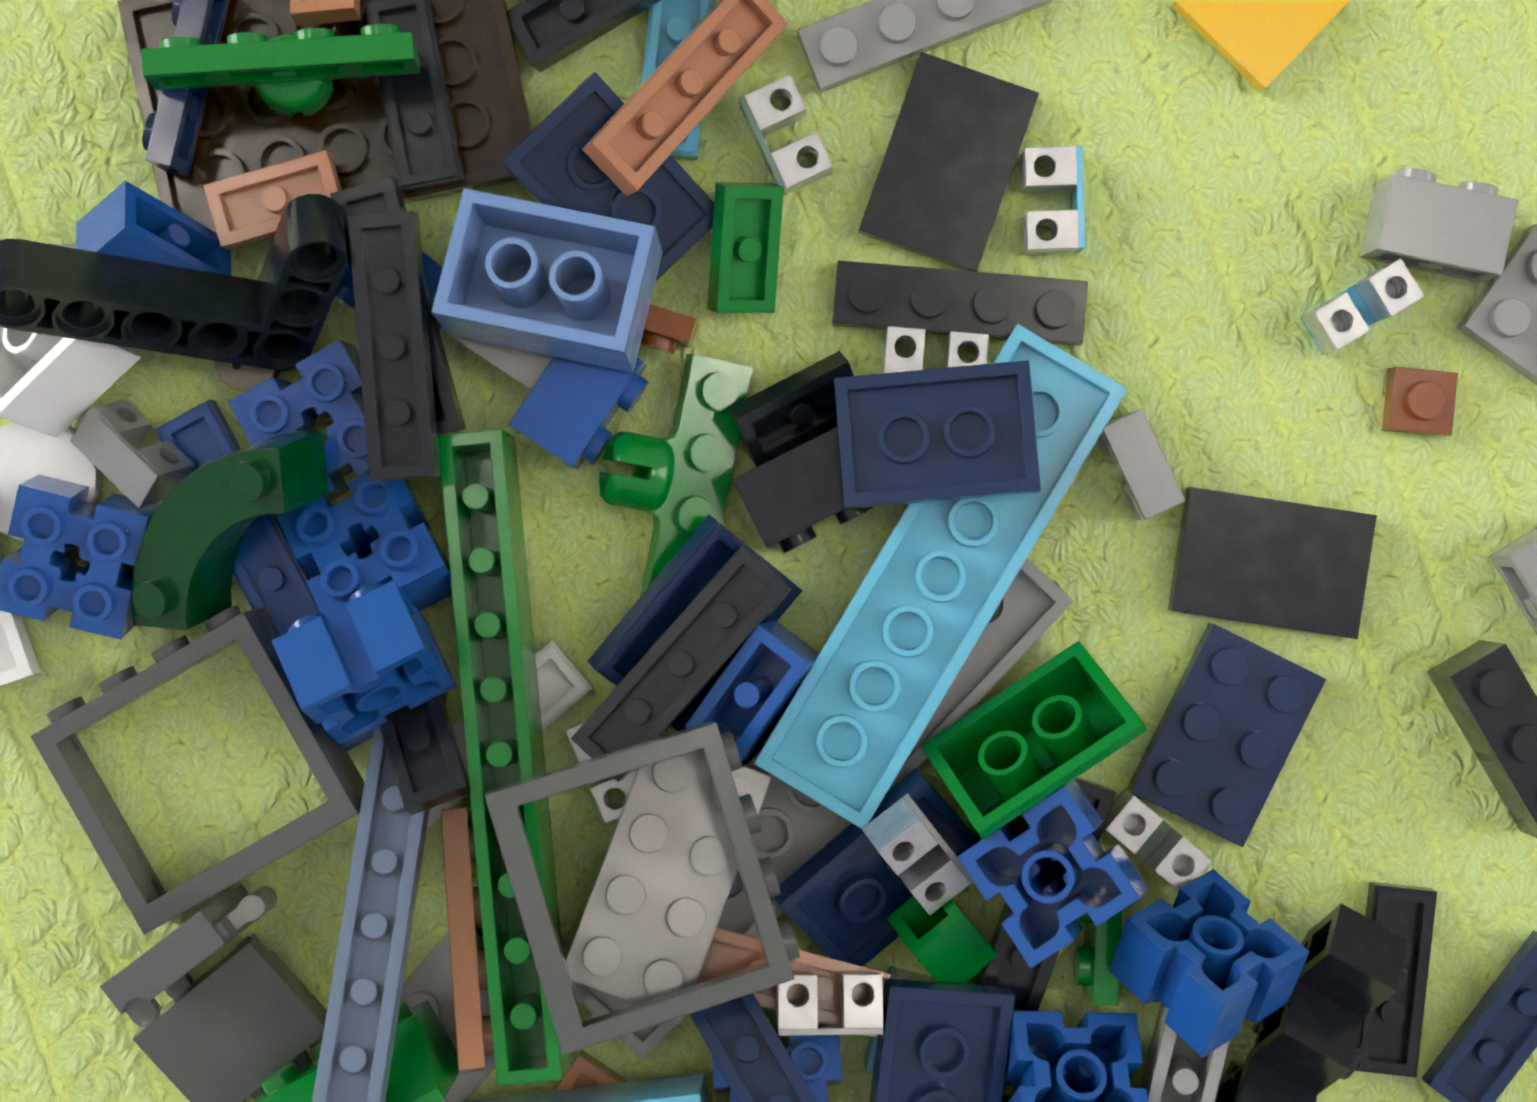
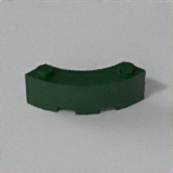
[132,431,328,630]

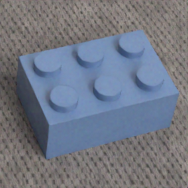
[431,188,663,373]

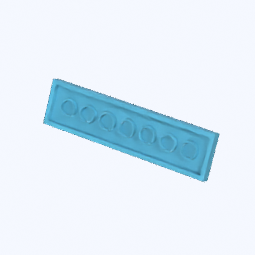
[754,324,1127,829]

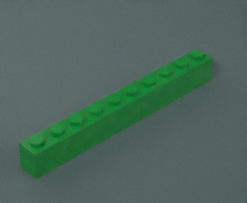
[438,429,573,1086]

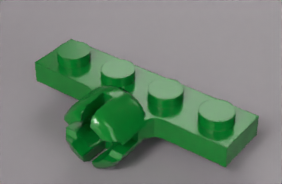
[140,24,420,118]
[599,354,752,597]

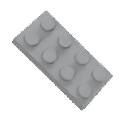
[565,735,772,1022]

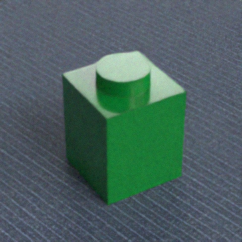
[887,896,998,984]

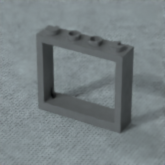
[31,605,365,935]
[484,721,800,1055]

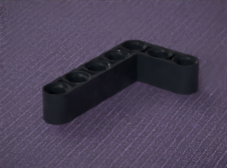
[0,194,348,370]

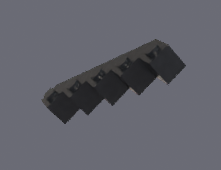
[1215,903,1408,1102]

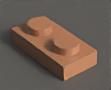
[203,150,342,250]

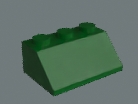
[920,641,1147,840]
[254,1000,459,1102]

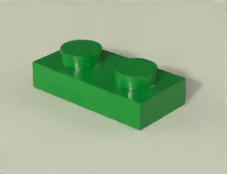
[707,182,784,313]
[1073,910,1122,1006]

